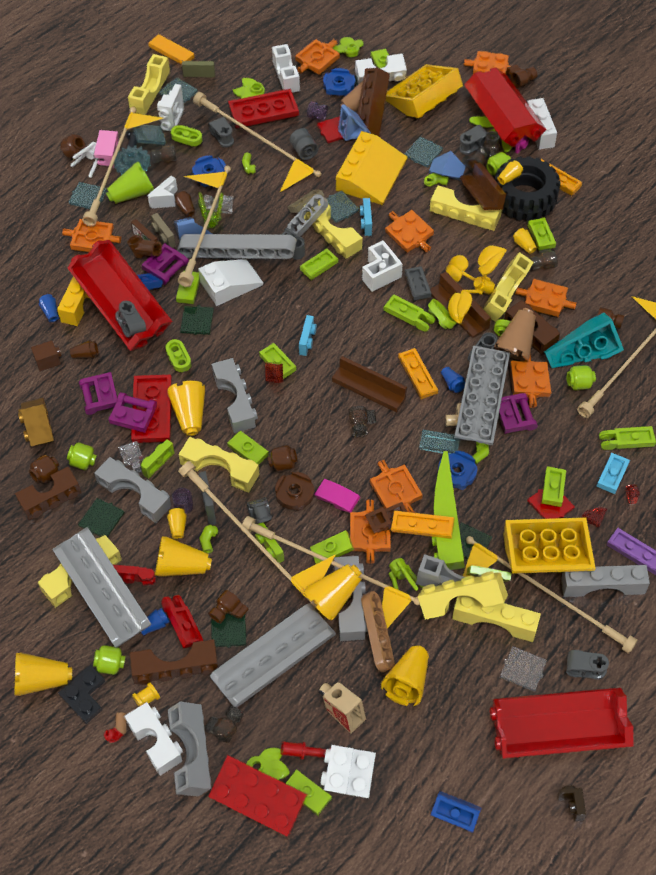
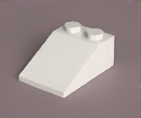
[198,259,263,306]

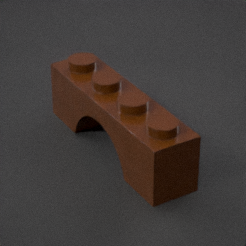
[130,639,218,685]

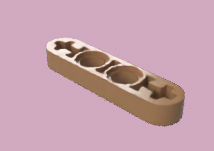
[361,591,395,673]

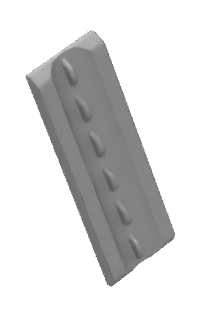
[454,346,510,445]
[52,527,151,647]
[210,603,336,709]

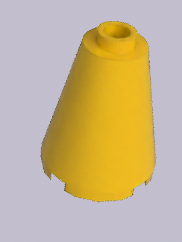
[167,381,205,436]
[155,536,212,577]
[304,564,362,620]
[381,646,429,706]
[14,653,72,696]

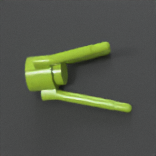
[389,558,424,591]

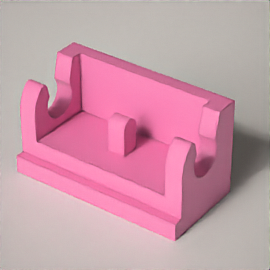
[94,130,119,167]

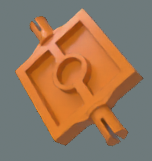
[295,39,340,74]
[464,51,511,74]
[385,210,434,253]
[62,219,121,252]
[516,279,577,317]
[509,353,551,408]
[370,460,423,513]
[350,500,391,564]

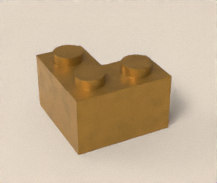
[18,398,54,446]

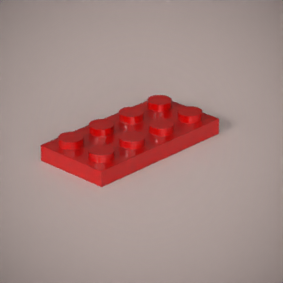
[228,89,299,128]
[131,374,172,443]
[208,755,308,837]

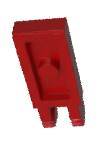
[113,565,156,586]
[162,595,203,648]

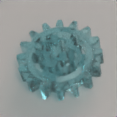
[114,145,150,175]

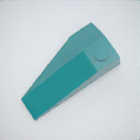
[544,313,624,368]

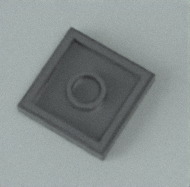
[198,471,217,525]

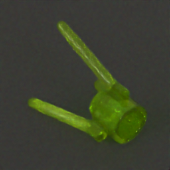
[198,192,223,228]

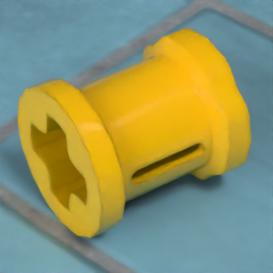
[132,682,160,707]

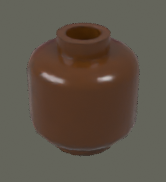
[60,134,85,158]
[268,445,298,472]
[29,455,59,484]

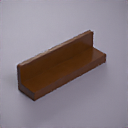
[357,67,390,137]
[460,163,506,210]
[430,271,491,338]
[332,356,407,413]

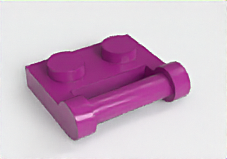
[142,243,189,285]
[79,372,117,415]
[108,392,157,432]
[498,393,538,434]

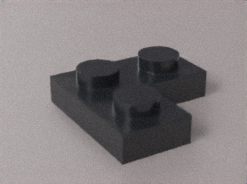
[58,665,106,724]

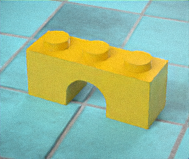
[57,276,90,326]

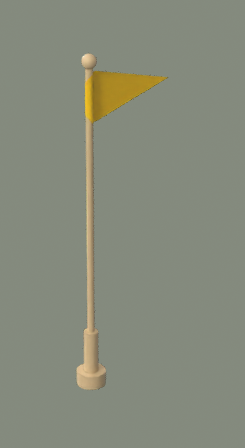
[193,92,321,192]
[82,107,164,226]
[178,166,231,287]
[577,296,656,418]
[178,461,336,608]
[241,516,420,629]
[463,536,638,654]

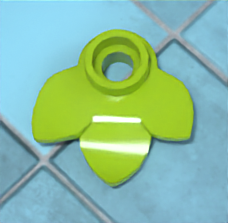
[333,37,364,57]
[233,78,265,98]
[247,748,290,780]

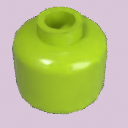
[486,152,511,176]
[566,365,596,390]
[66,442,97,470]
[93,645,125,675]

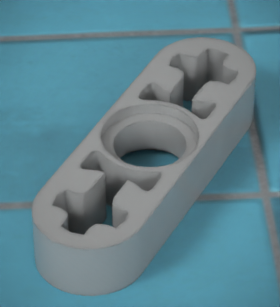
[287,194,328,236]

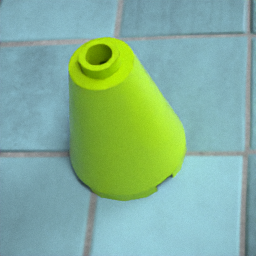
[106,161,154,203]

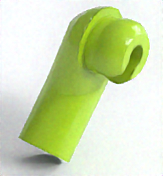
[242,153,256,175]
[424,173,449,186]
[472,442,489,465]
[199,525,218,554]

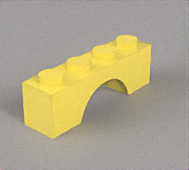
[128,54,170,115]
[430,186,502,231]
[304,200,362,259]
[483,252,534,322]
[179,437,259,493]
[38,535,122,608]
[418,571,508,619]
[452,595,541,642]

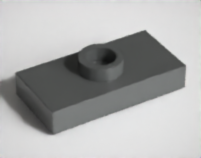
[404,266,431,300]

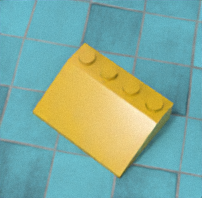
[385,64,463,118]
[336,131,407,205]
[503,518,596,573]

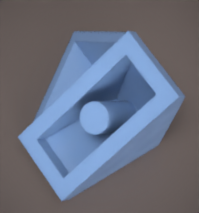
[338,105,371,141]
[429,151,466,180]
[173,217,212,241]

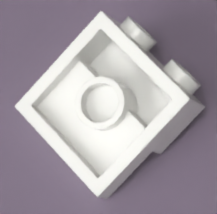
[157,84,184,131]
[321,745,376,798]

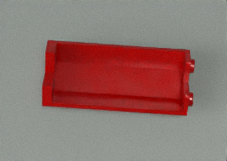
[464,67,547,147]
[67,240,173,351]
[490,688,634,758]

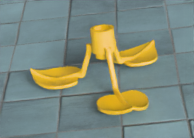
[446,246,507,324]

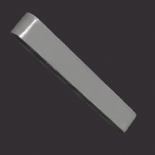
[177,234,297,259]

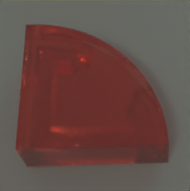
[626,484,640,504]
[581,507,607,527]

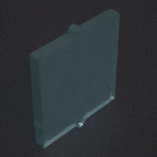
[159,78,198,103]
[133,125,166,145]
[404,137,443,167]
[69,182,107,209]
[326,191,359,223]

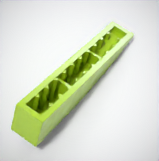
[432,451,465,570]

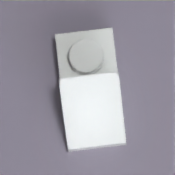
[148,176,178,208]

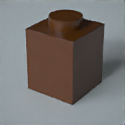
[31,340,62,371]

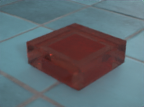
[265,362,283,383]

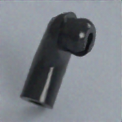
[126,130,138,151]

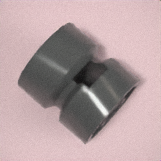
[290,128,319,160]

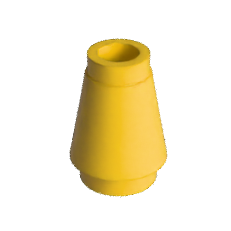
[497,160,523,185]
[513,228,537,254]
[167,508,187,539]

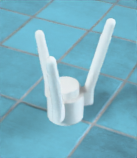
[71,142,101,178]

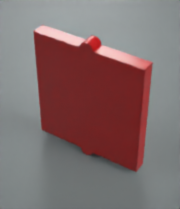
[317,116,343,143]
[527,489,575,519]

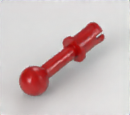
[281,741,331,760]

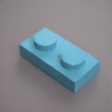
[360,198,372,236]
[299,315,317,356]
[597,453,630,494]

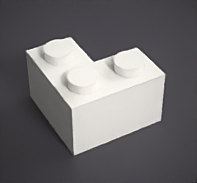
[362,241,402,292]

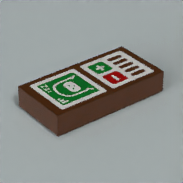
[131,219,158,241]

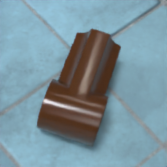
[127,235,162,258]

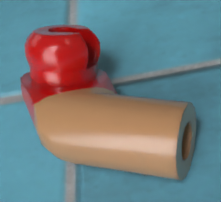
[104,712,127,743]

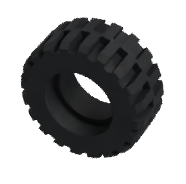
[495,156,560,221]

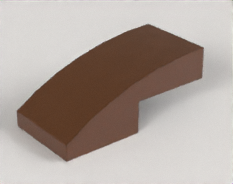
[365,502,407,533]

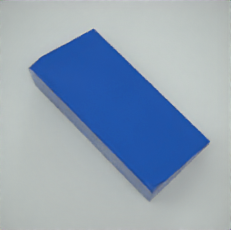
[431,791,482,832]

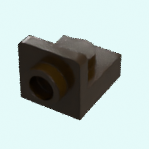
[557,785,587,822]

